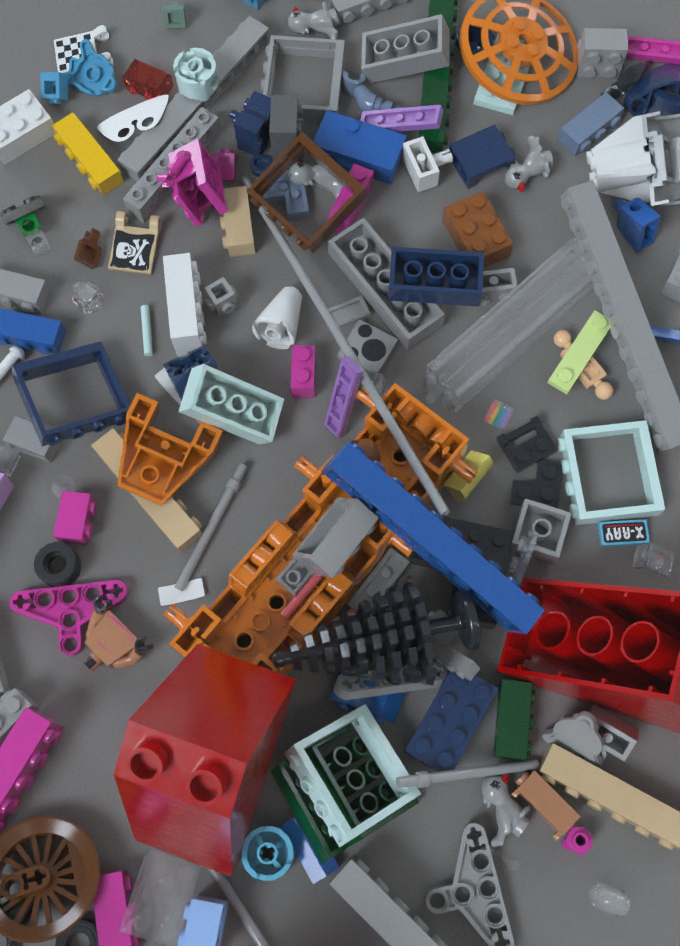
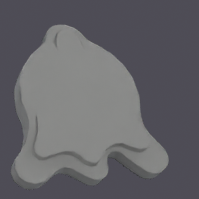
[542,711,605,768]

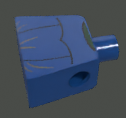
[613,198,661,253]

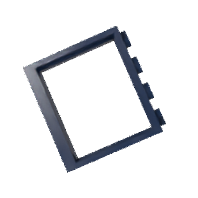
[12,341,130,447]

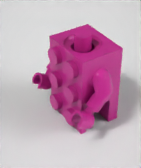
[156,139,228,226]

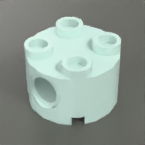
[173,48,219,101]

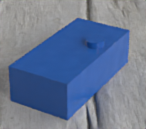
[312,110,407,184]

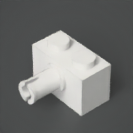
[402,137,453,192]

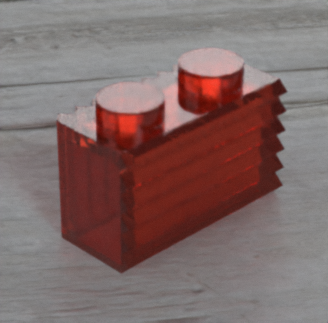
[123,59,173,100]

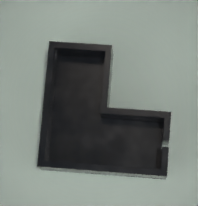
[408,517,513,630]

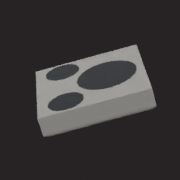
[337,319,398,378]

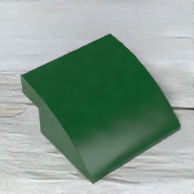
[270,723,420,864]

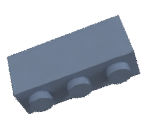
[557,92,624,157]

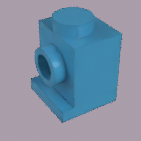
[40,72,70,105]

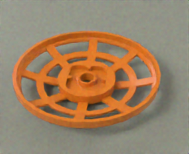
[460,0,578,105]

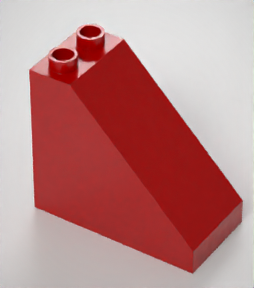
[497,578,680,734]
[114,644,296,877]

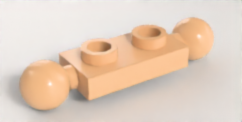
[554,330,614,400]

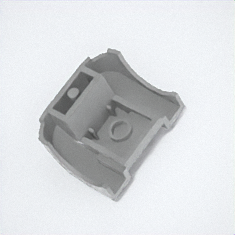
[642,111,680,207]

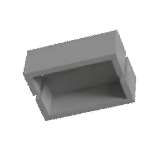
[292,498,378,578]

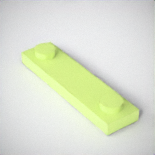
[547,310,611,395]

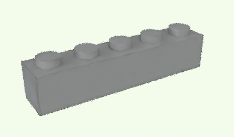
[425,636,480,681]

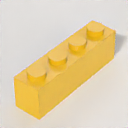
[52,112,124,196]

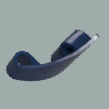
[624,63,680,116]

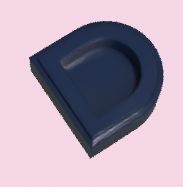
[250,154,273,177]

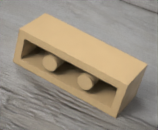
[220,186,255,257]

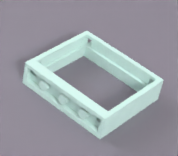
[558,420,665,525]
[284,704,421,847]

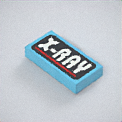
[598,519,650,547]

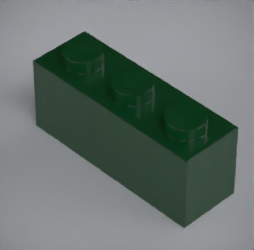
[493,679,536,761]

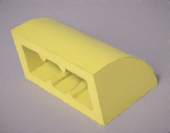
[443,450,493,502]

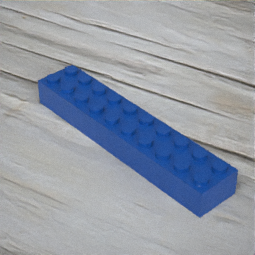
[321,442,545,634]

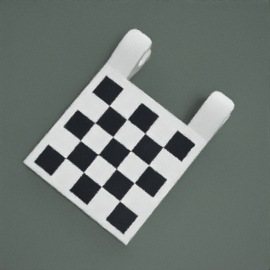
[54,25,114,74]

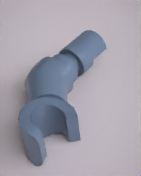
[341,71,403,111]

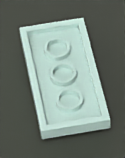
[473,33,530,115]

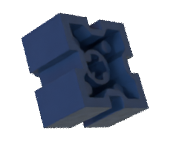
[230,91,271,156]
[163,345,219,401]

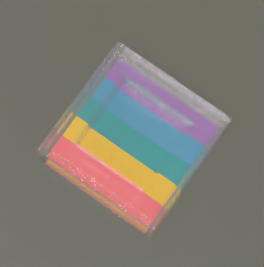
[483,399,514,430]

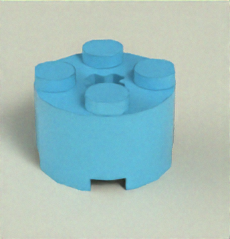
[241,826,295,881]

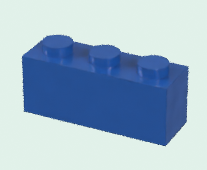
[0,308,66,355]

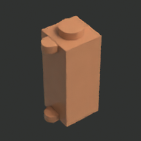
[510,771,581,841]

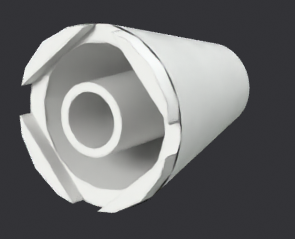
[252,287,302,349]

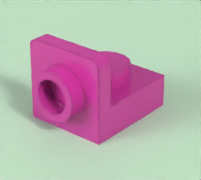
[214,149,239,181]

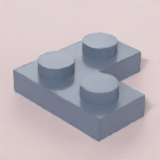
[263,176,309,219]

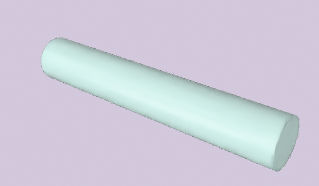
[140,305,153,356]

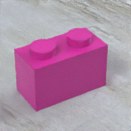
[291,345,316,398]
[53,491,97,545]

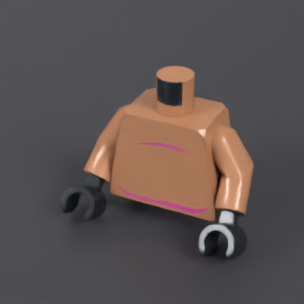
[82,595,154,672]

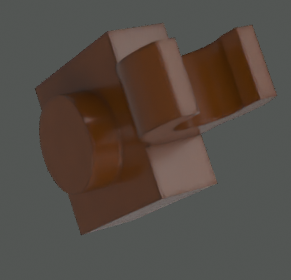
[74,228,102,269]

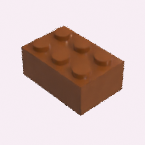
[442,191,514,268]

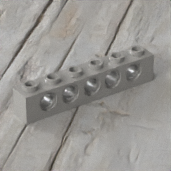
[123,107,221,223]

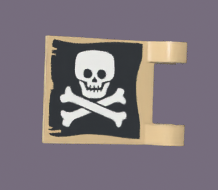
[108,211,162,275]

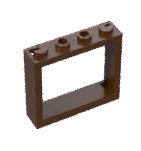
[247,132,368,253]

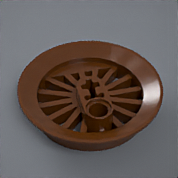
[0,816,100,943]

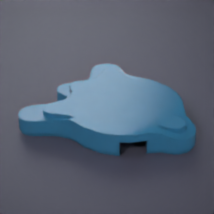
[65,39,118,97]

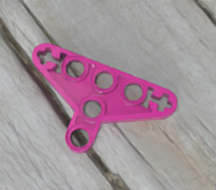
[9,580,129,656]

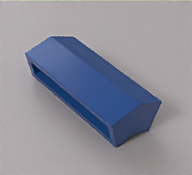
[281,817,340,884]

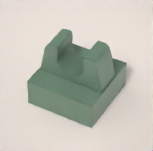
[163,2,187,28]

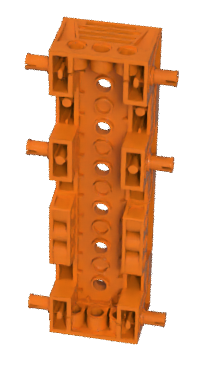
[164,383,478,675]

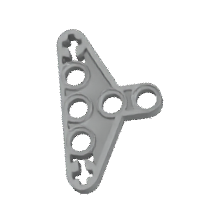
[333,657,447,700]
[425,822,514,946]

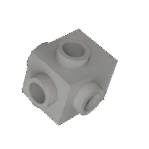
[204,277,238,316]

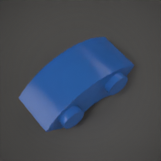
[329,670,404,725]

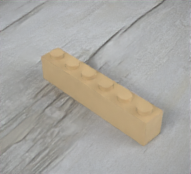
[91,428,202,553]
[536,743,680,851]

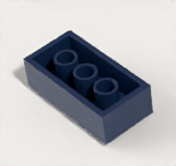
[388,247,484,307]
[404,671,499,772]

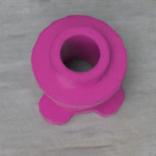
[561,825,593,855]

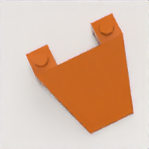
[117,393,223,506]

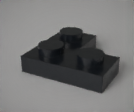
[510,461,562,508]

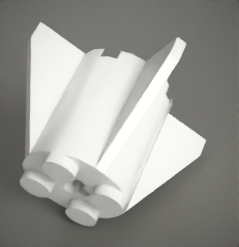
[586,115,656,203]

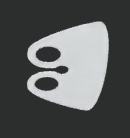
[97,95,169,142]

